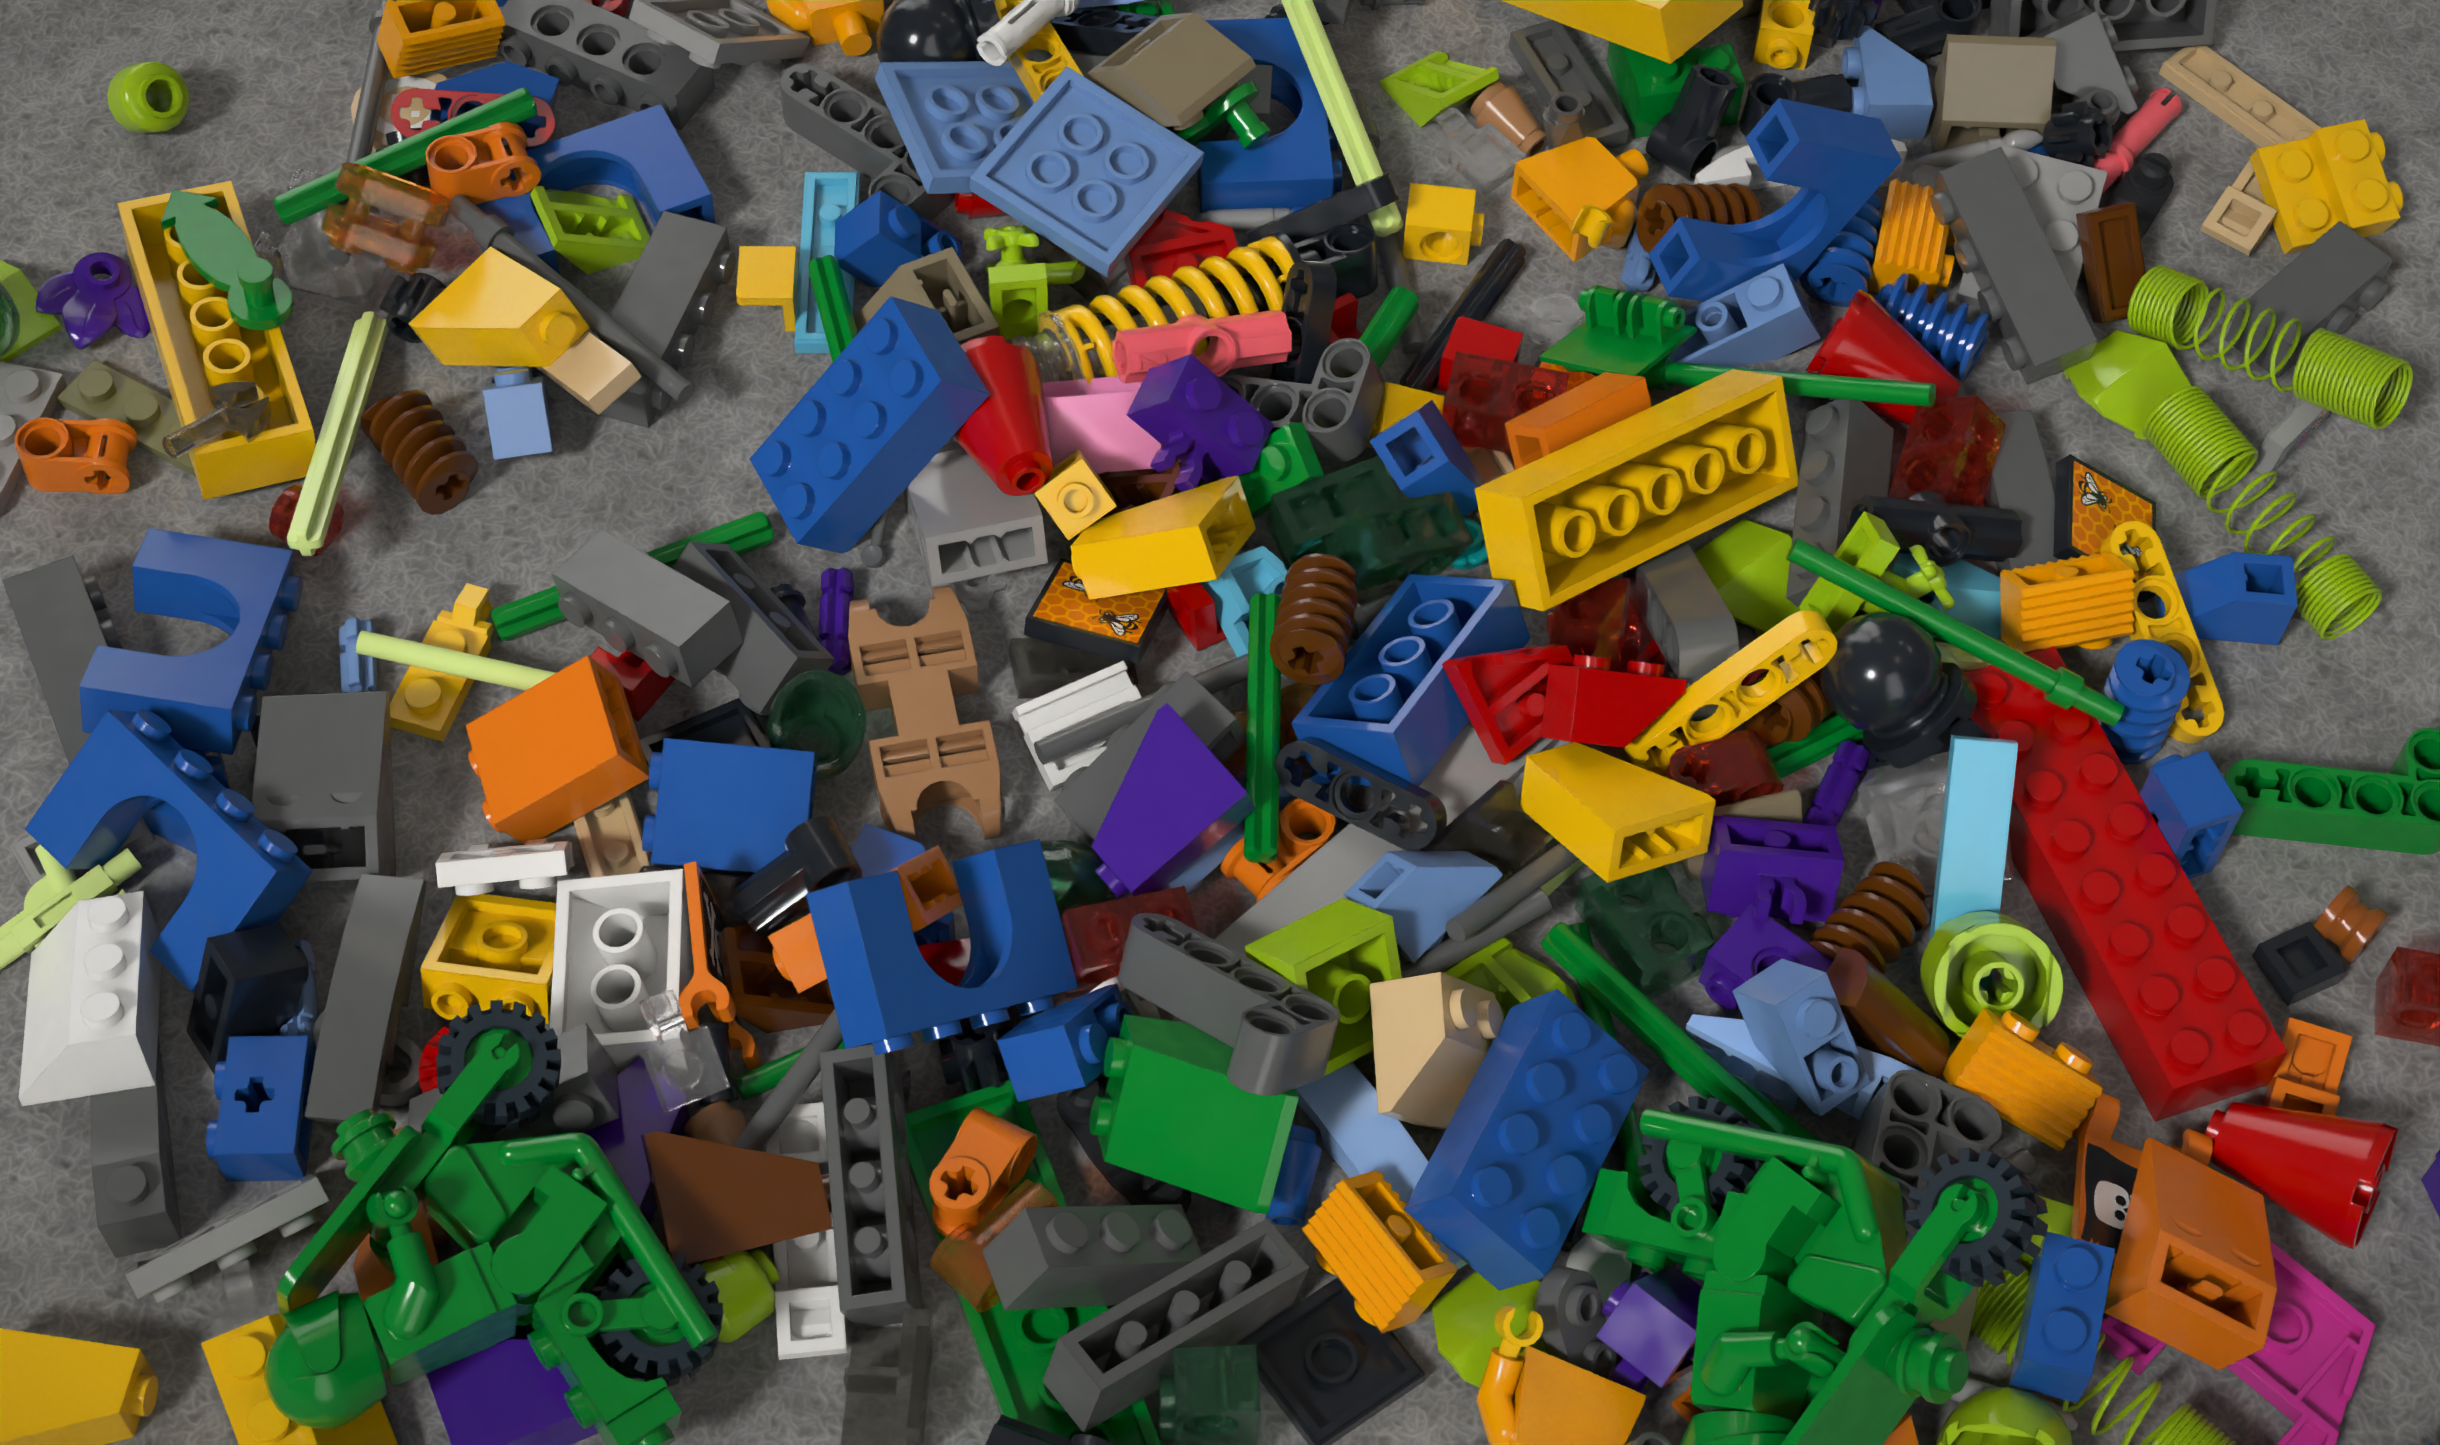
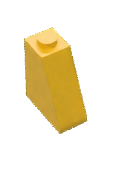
[408,246,590,367]
[1070,475,1256,600]
[1519,742,1716,883]
[0,1328,159,1445]

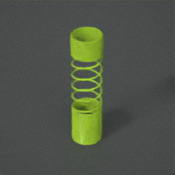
[2127,264,2413,430]
[2143,386,2382,640]
[1970,1269,2237,1445]

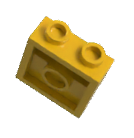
[2249,119,2403,255]
[420,894,556,1024]

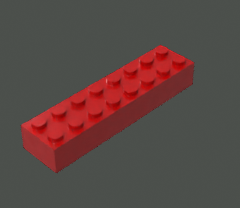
[1965,646,2288,1122]

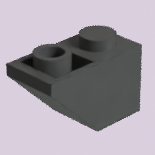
[2025,8,2138,114]

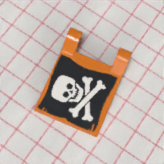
[678,861,761,1070]
[2071,1093,2213,1266]

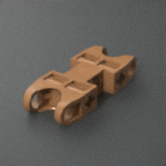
[848,585,1002,841]

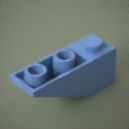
[1667,263,1821,367]

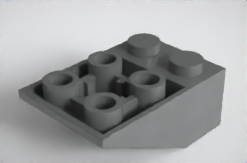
[252,691,396,882]

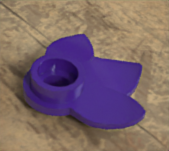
[36,252,150,350]

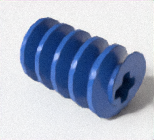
[1799,193,1882,307]
[1875,272,1989,381]
[2097,639,2190,764]

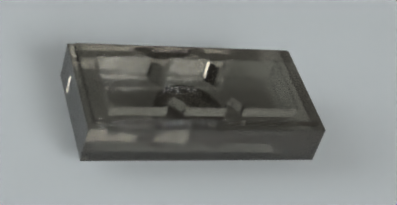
[1008,638,1138,699]

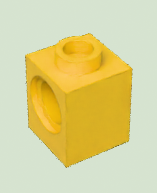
[1752,0,1815,70]
[1402,183,1484,265]
[1034,449,1117,541]

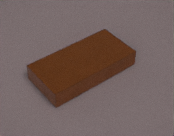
[2076,202,2146,323]

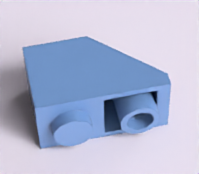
[1842,25,1933,139]
[483,366,554,460]
[1343,851,1503,963]
[1732,959,1871,1116]

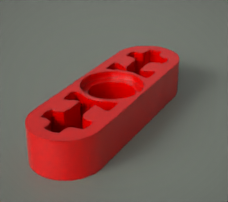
[391,88,555,147]

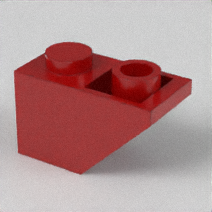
[1541,654,1687,748]

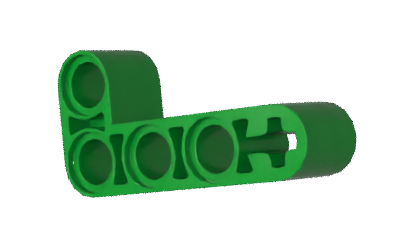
[2224,728,2440,855]

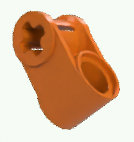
[425,122,541,210]
[15,417,138,494]
[1220,798,1336,903]
[930,1107,1038,1241]

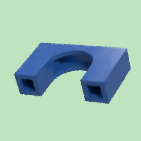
[1197,18,1343,213]
[1649,98,1902,302]
[476,104,716,274]
[79,528,303,755]
[25,709,313,992]
[806,839,1078,1056]

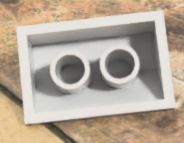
[550,869,695,1076]
[19,891,161,1106]

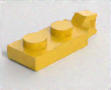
[390,583,494,742]

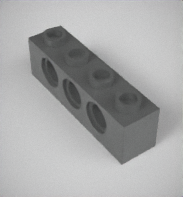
[498,0,715,130]
[819,1044,924,1329]

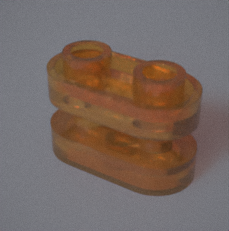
[321,162,453,274]

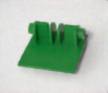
[1539,285,1697,376]

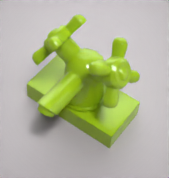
[983,225,1085,357]
[1798,511,1954,634]

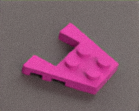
[2100,1241,2376,1445]

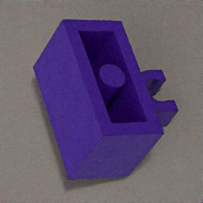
[1126,354,1274,492]
[1700,815,1844,924]
[1596,1265,1703,1393]

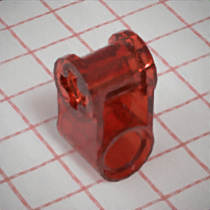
[1666,730,1784,807]

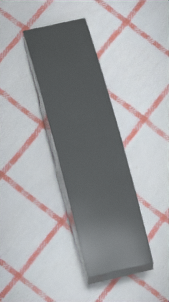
[1972,410,2059,576]
[305,874,427,1123]

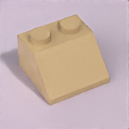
[1370,972,1504,1130]

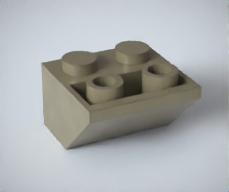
[1087,12,1256,130]
[1929,34,2056,152]
[854,247,1000,345]

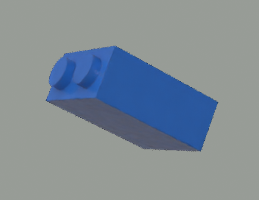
[642,738,819,875]

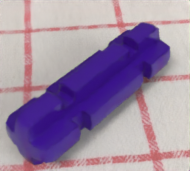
[818,568,854,675]
[1802,740,1870,826]

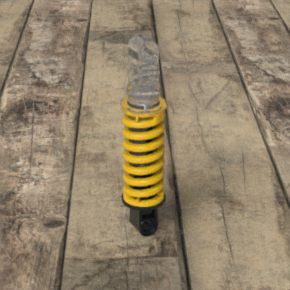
[945,224,1378,445]

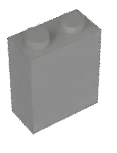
[903,448,1048,587]

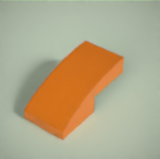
[2264,1017,2353,1116]

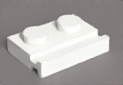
[1012,660,1142,792]

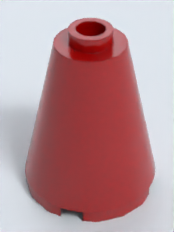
[1806,288,1964,432]
[952,335,1053,496]
[2205,1102,2399,1250]

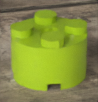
[1920,911,2063,1039]

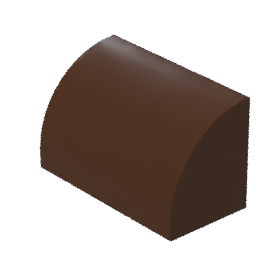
[1826,947,1949,1079]

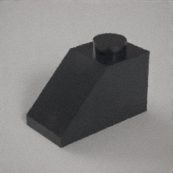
[186,923,309,1074]

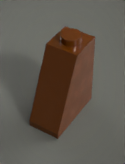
[641,1131,833,1265]

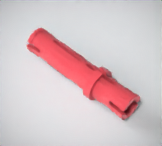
[2093,88,2182,196]

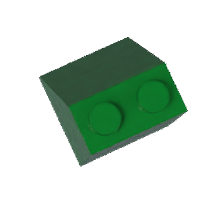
[1090,1014,1299,1215]

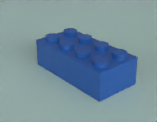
[750,296,990,554]
[1291,574,1531,786]
[1404,989,1649,1291]

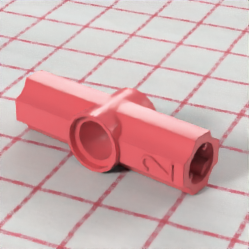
[1112,310,1292,384]

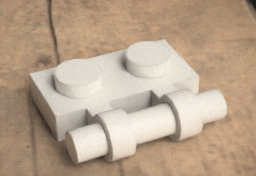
[435,838,575,896]

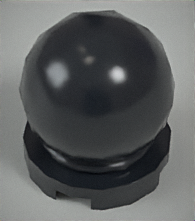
[876,0,1000,62]
[1820,612,1977,769]

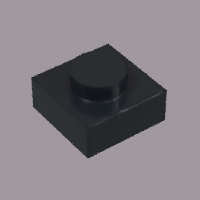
[2252,922,2346,1006]

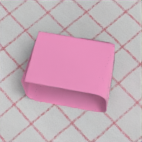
[1042,376,1162,474]

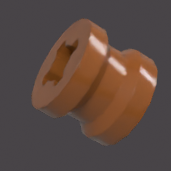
[2314,885,2390,964]

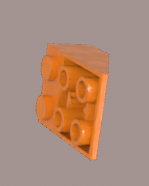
[2104,1137,2277,1370]

